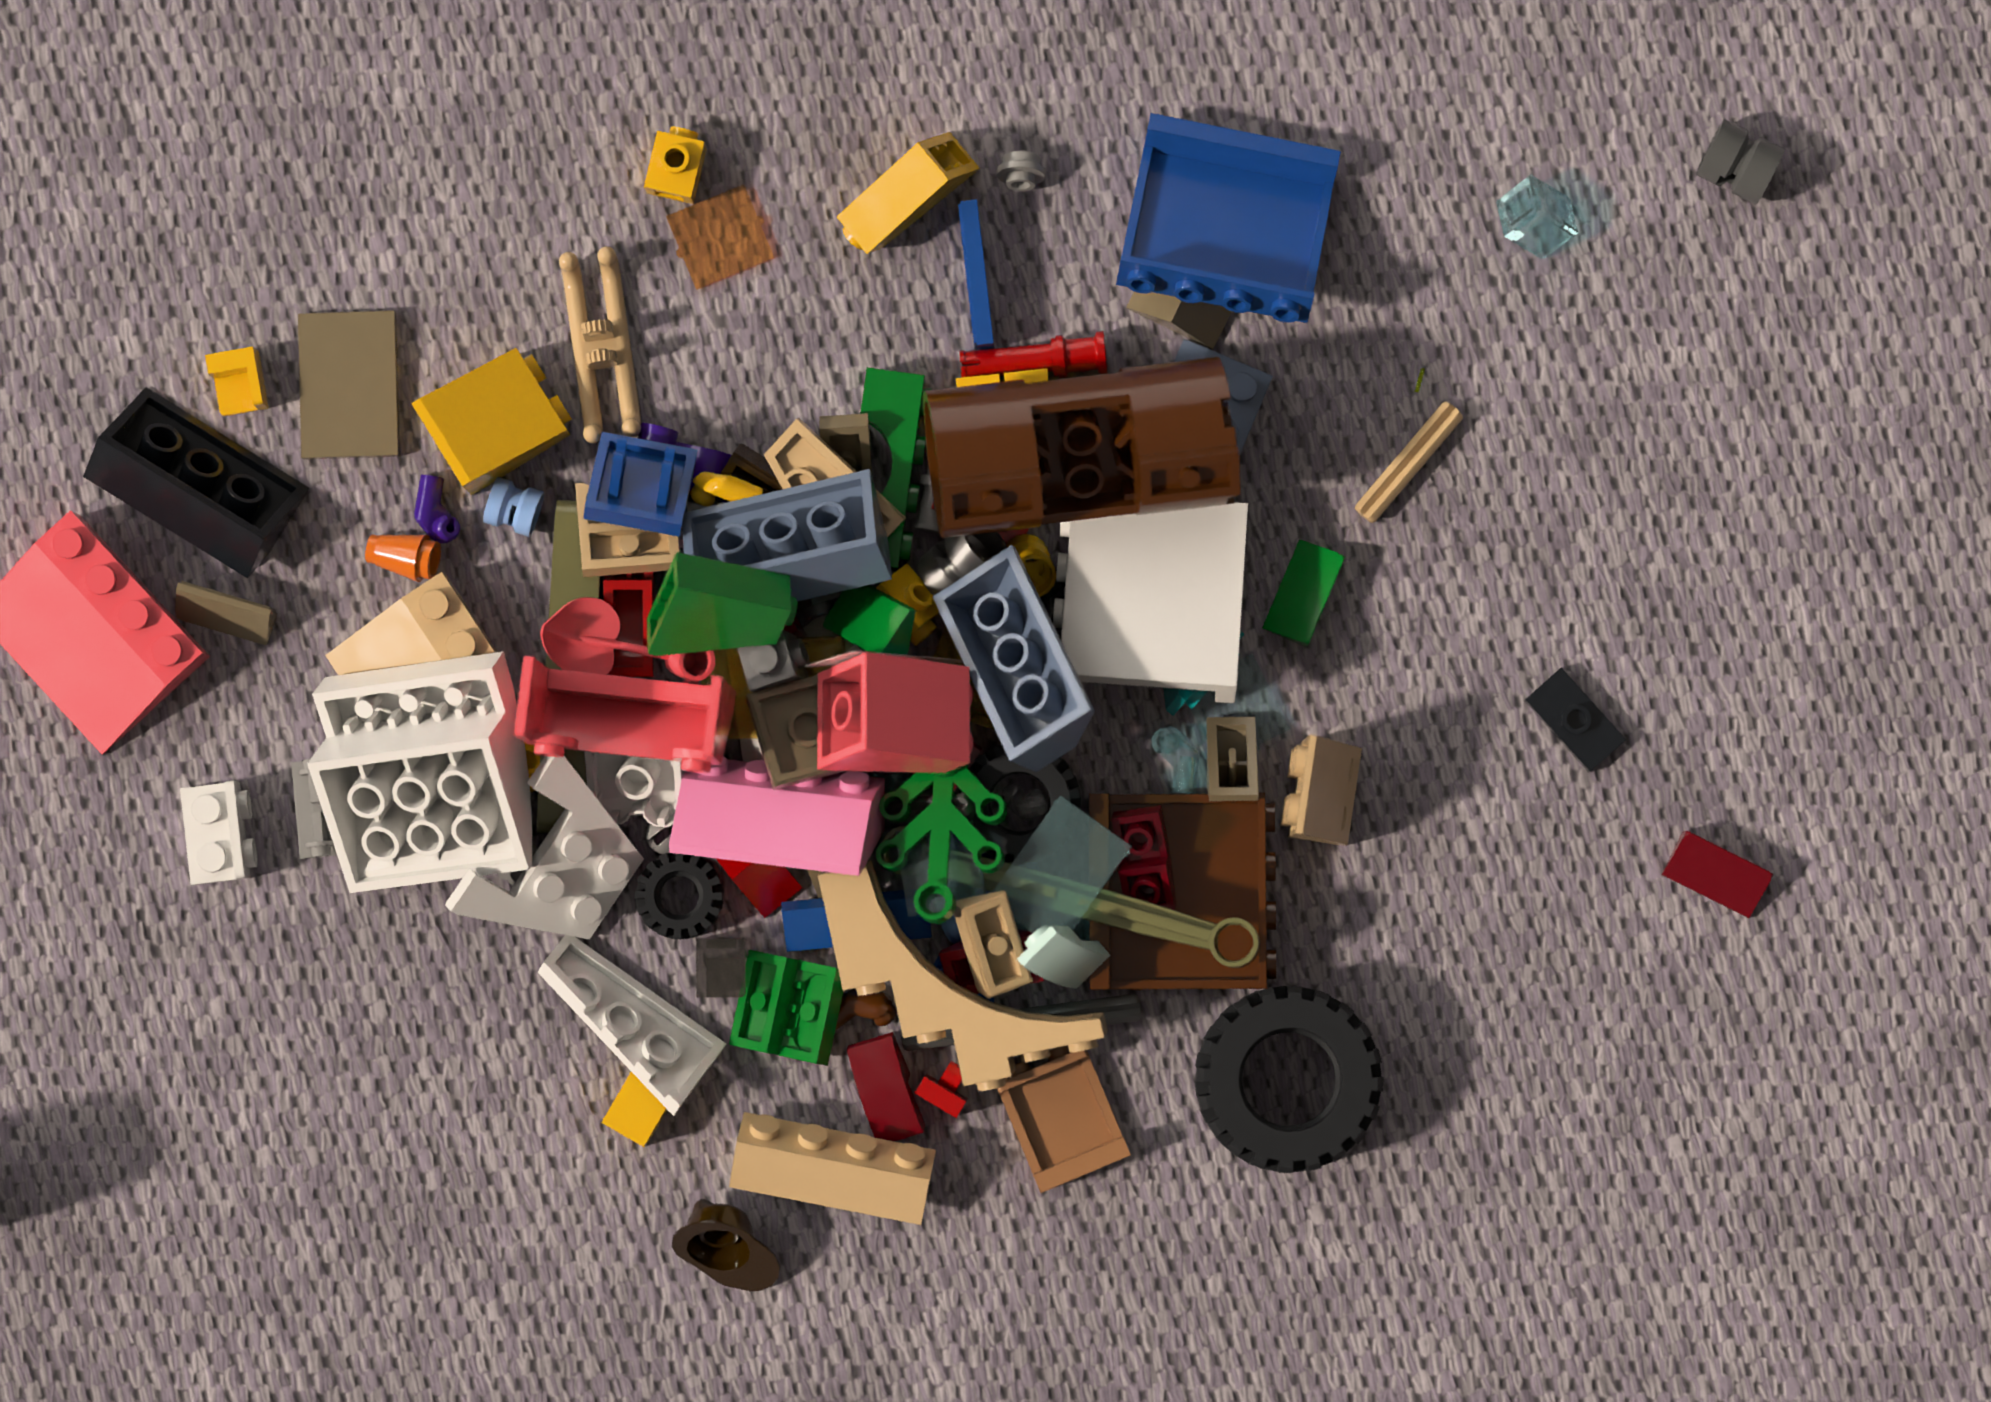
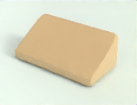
[954,890,1033,999]

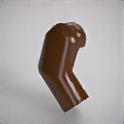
[835,988,897,1031]

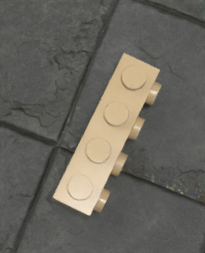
[729,1112,936,1225]

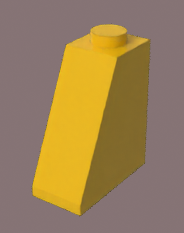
[837,132,980,254]

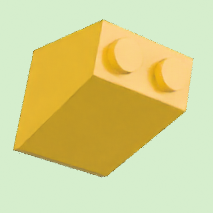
[411,348,572,495]

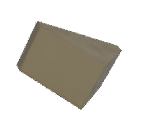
[1126,292,1232,350]
[1207,717,1259,801]

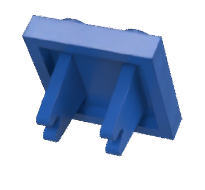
[583,432,698,537]

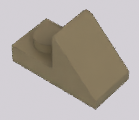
[819,413,873,476]

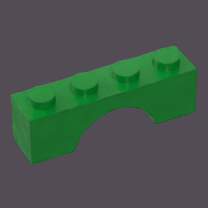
[860,367,933,571]

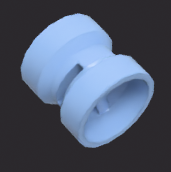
[483,477,545,537]

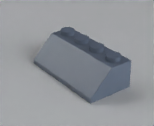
[682,469,892,601]
[933,545,1095,772]

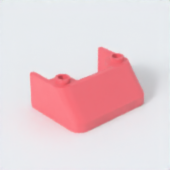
[514,656,736,773]

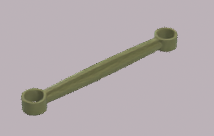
[882,826,1261,968]

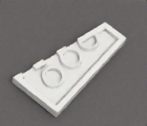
[538,935,726,1116]

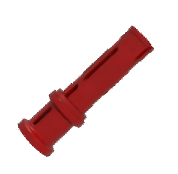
[959,331,1108,378]

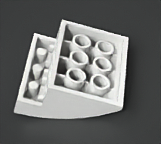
[307,651,532,893]

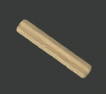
[1355,402,1463,523]

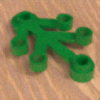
[876,764,1008,924]

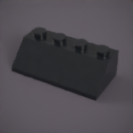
[83,387,309,578]

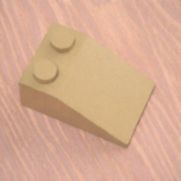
[325,572,497,675]

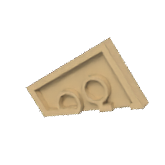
[764,418,906,538]

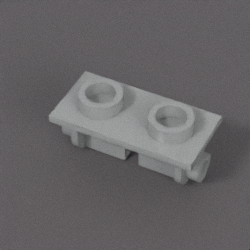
[291,759,337,859]

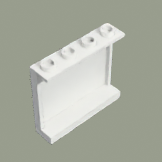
[1053,503,1248,703]

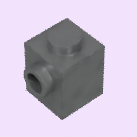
[737,630,809,692]

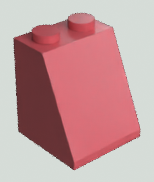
[817,652,973,773]

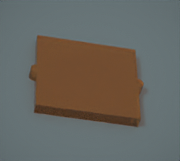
[666,184,774,290]

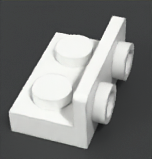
[180,780,257,885]

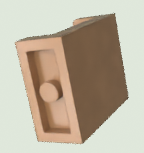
[997,1045,1131,1193]

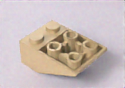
[1280,735,1362,846]

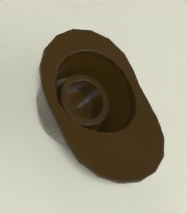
[672,1199,780,1292]

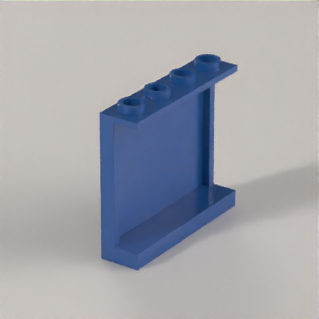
[1116,113,1341,323]

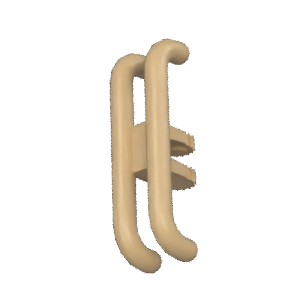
[559,246,641,444]

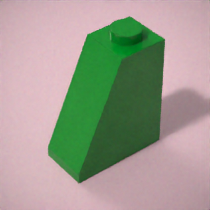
[647,552,797,656]

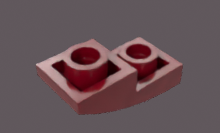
[1111,805,1176,910]
[847,1032,925,1141]

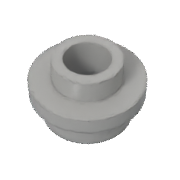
[997,151,1045,191]

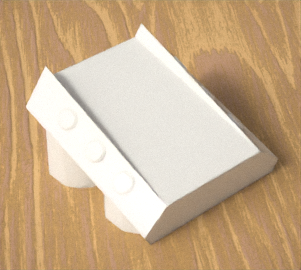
[584,751,686,827]

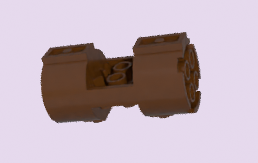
[923,357,1241,538]

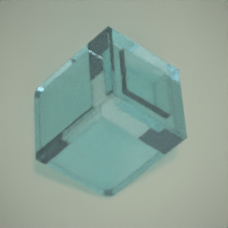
[1496,175,1578,259]

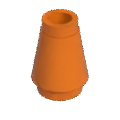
[365,534,441,582]

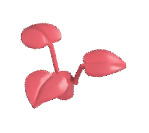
[540,597,715,686]

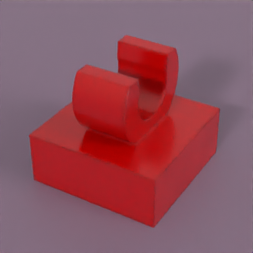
[915,1061,968,1118]

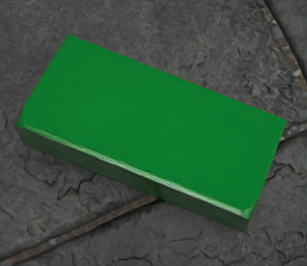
[1262,539,1345,647]
[823,585,916,655]

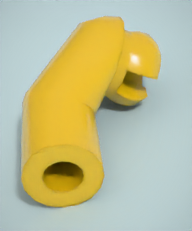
[690,471,763,506]

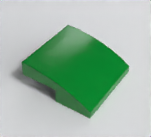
[729,949,844,1066]

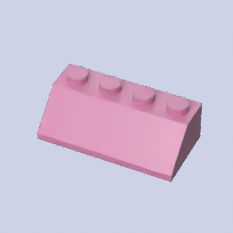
[669,756,885,876]

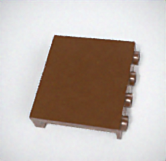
[1089,792,1276,990]

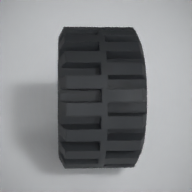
[959,744,1081,864]

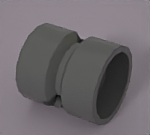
[1695,118,1785,205]

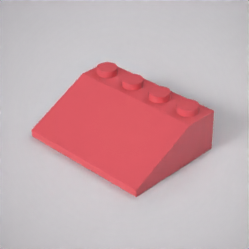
[0,510,210,755]

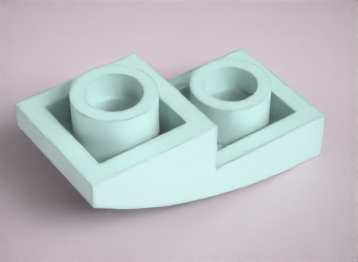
[1017,925,1110,988]

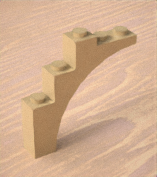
[818,860,1108,1091]

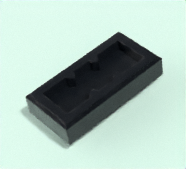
[1524,667,1626,773]

